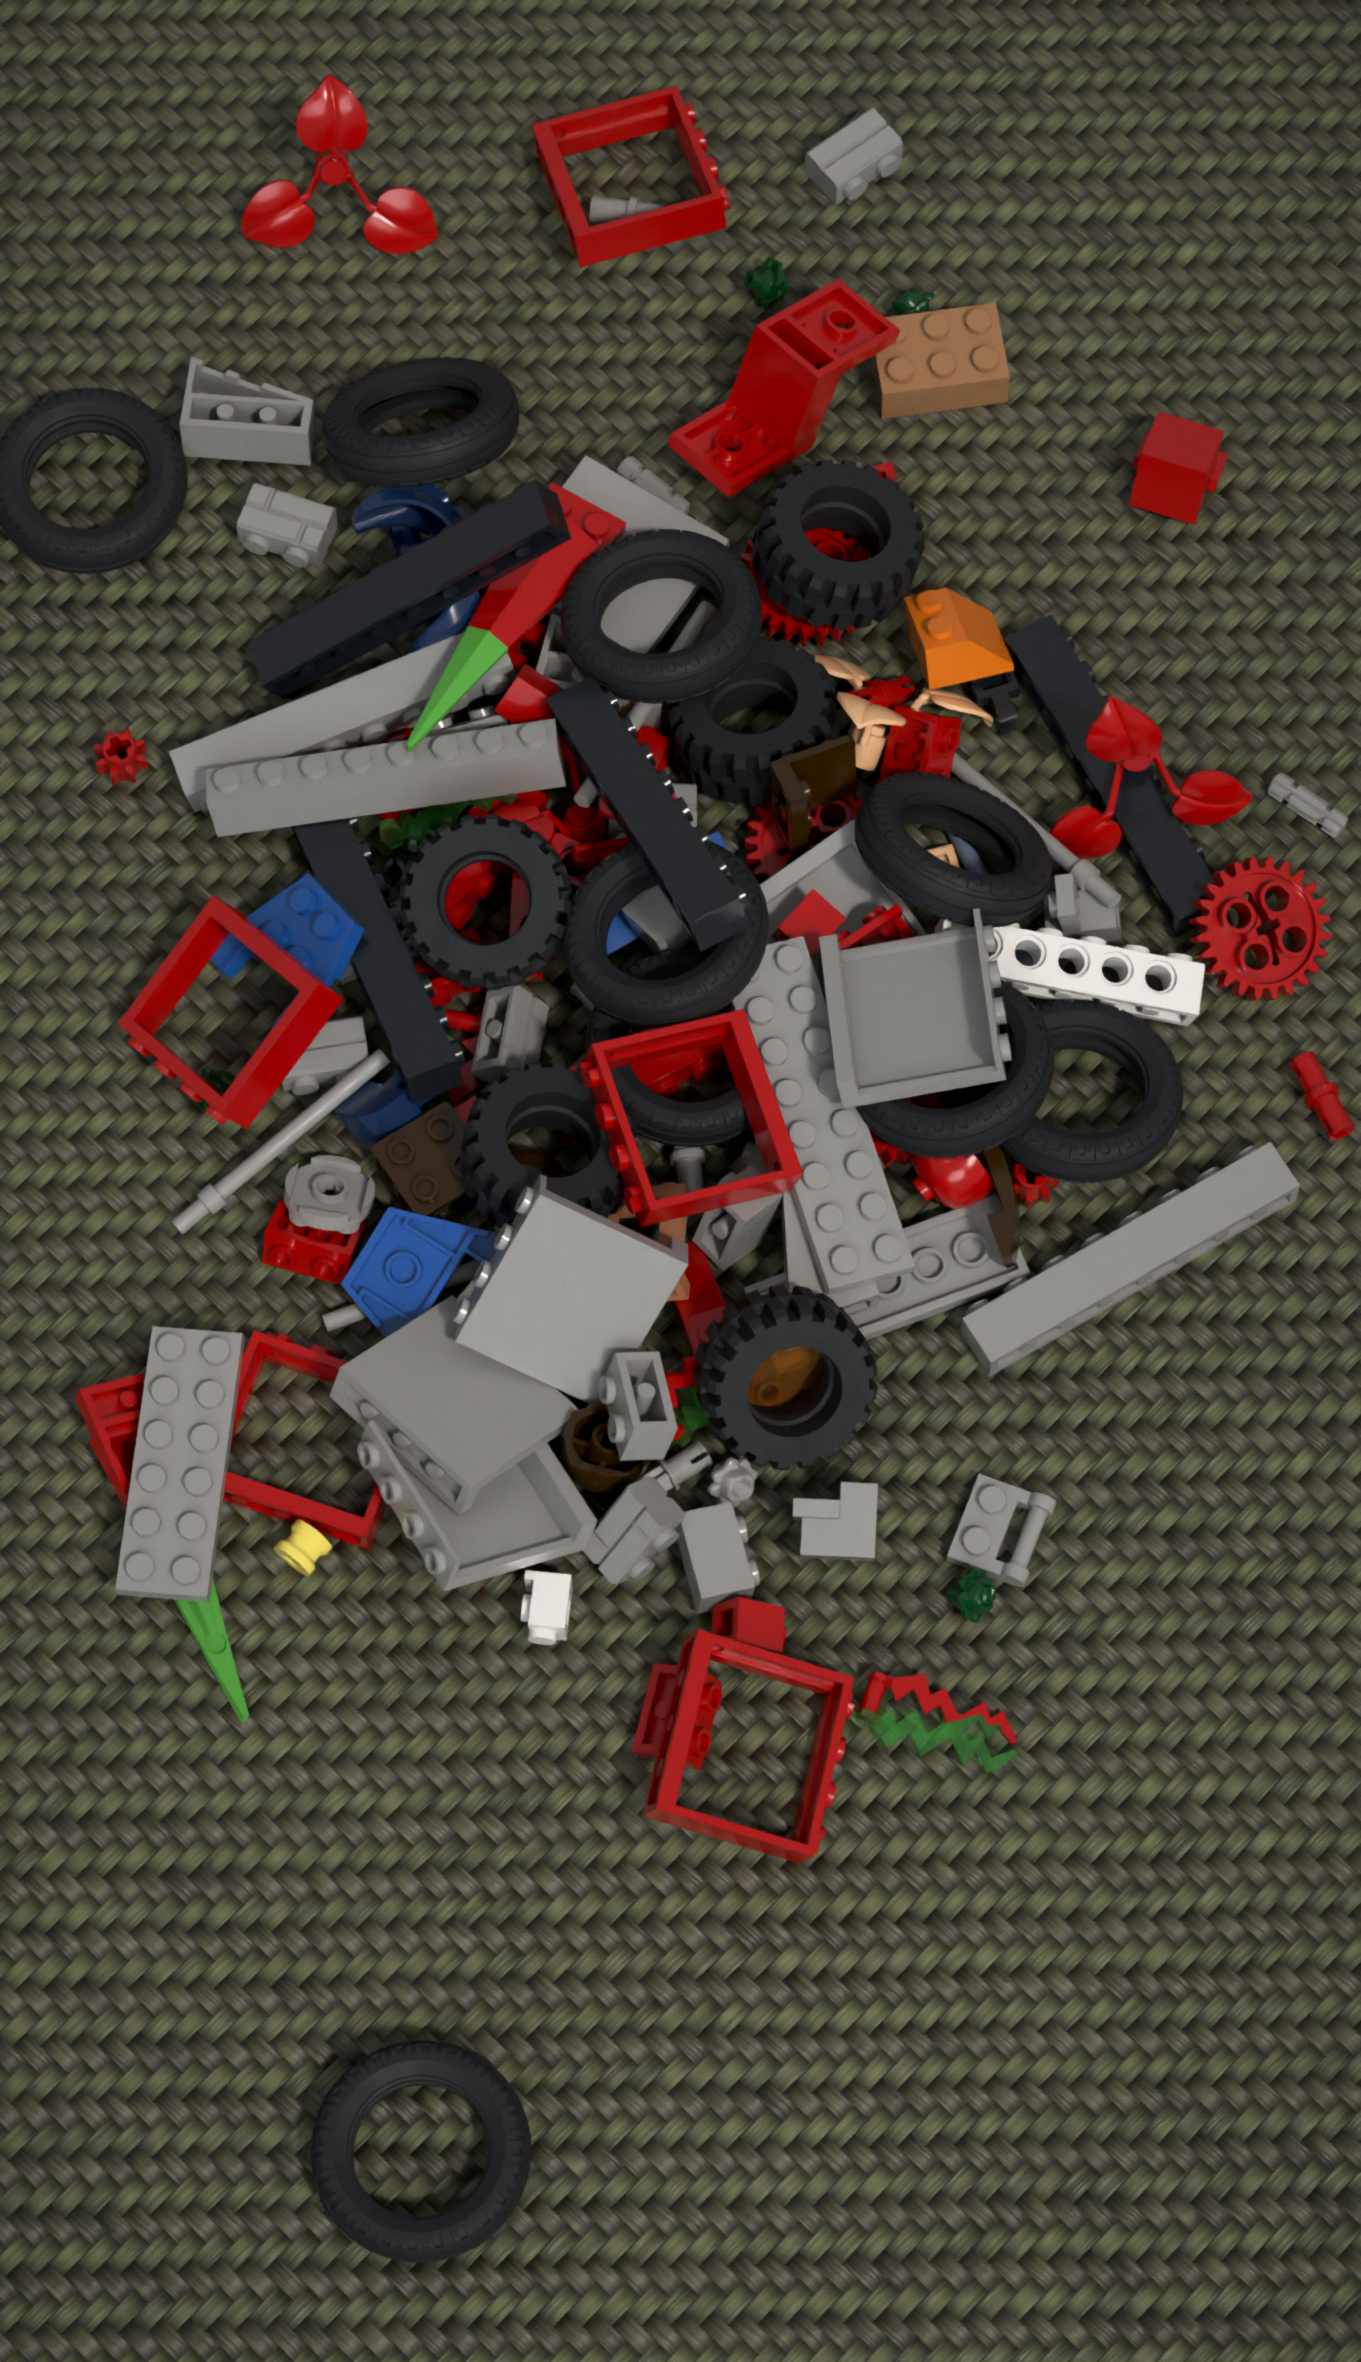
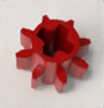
[94,729,149,786]
[1009,1159,1059,1209]

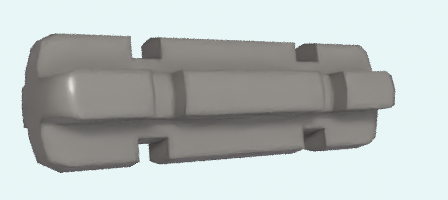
[617,456,690,514]
[1268,773,1348,837]

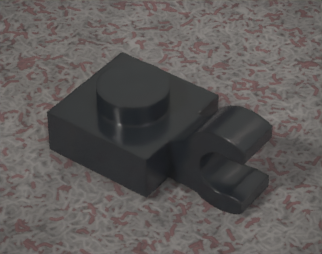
[967,671,1020,735]

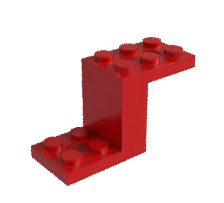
[667,279,900,497]

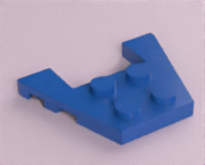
[210,873,365,1054]
[341,1207,498,1338]

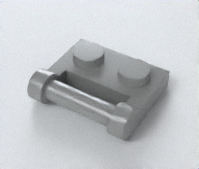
[947,1473,1057,1587]

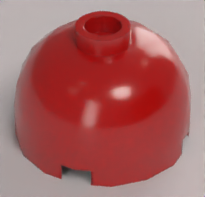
[911,1154,996,1209]

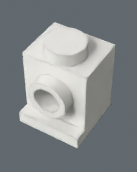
[521,1570,573,1645]

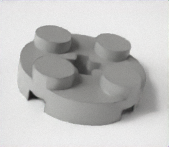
[284,1155,375,1234]

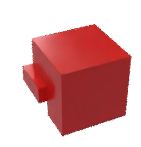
[1129,411,1228,525]

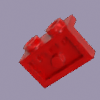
[879,705,961,782]
[262,1196,368,1286]
[632,1663,722,1770]

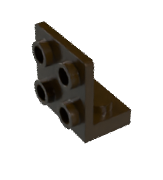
[769,734,856,855]
[371,1101,467,1217]

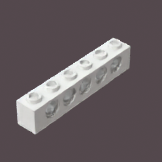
[935,918,1205,1026]

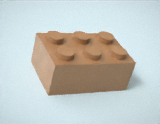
[871,303,1010,419]

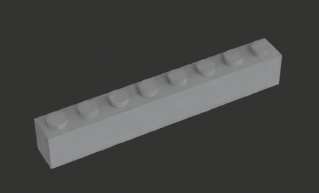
[169,631,517,812]
[206,718,566,837]
[960,1141,1300,1377]

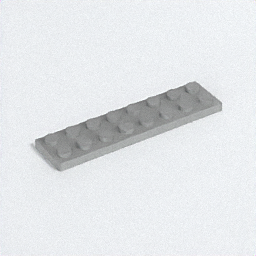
[729,936,916,1295]

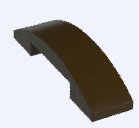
[943,1090,1020,1269]

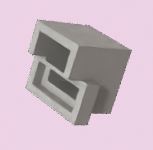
[792,1482,878,1561]

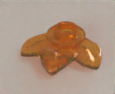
[748,1347,819,1408]

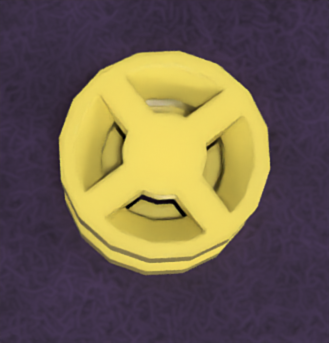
[273,1519,332,1577]

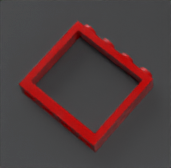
[532,85,731,268]
[117,895,344,1129]
[580,1009,803,1227]
[223,1330,387,1551]
[642,1629,855,1863]

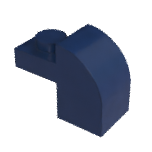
[335,1069,438,1146]

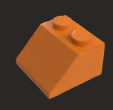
[904,588,1014,690]

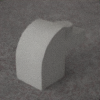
[1043,873,1122,945]

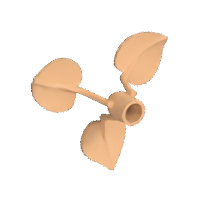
[810,653,993,771]

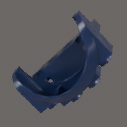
[351,484,490,655]

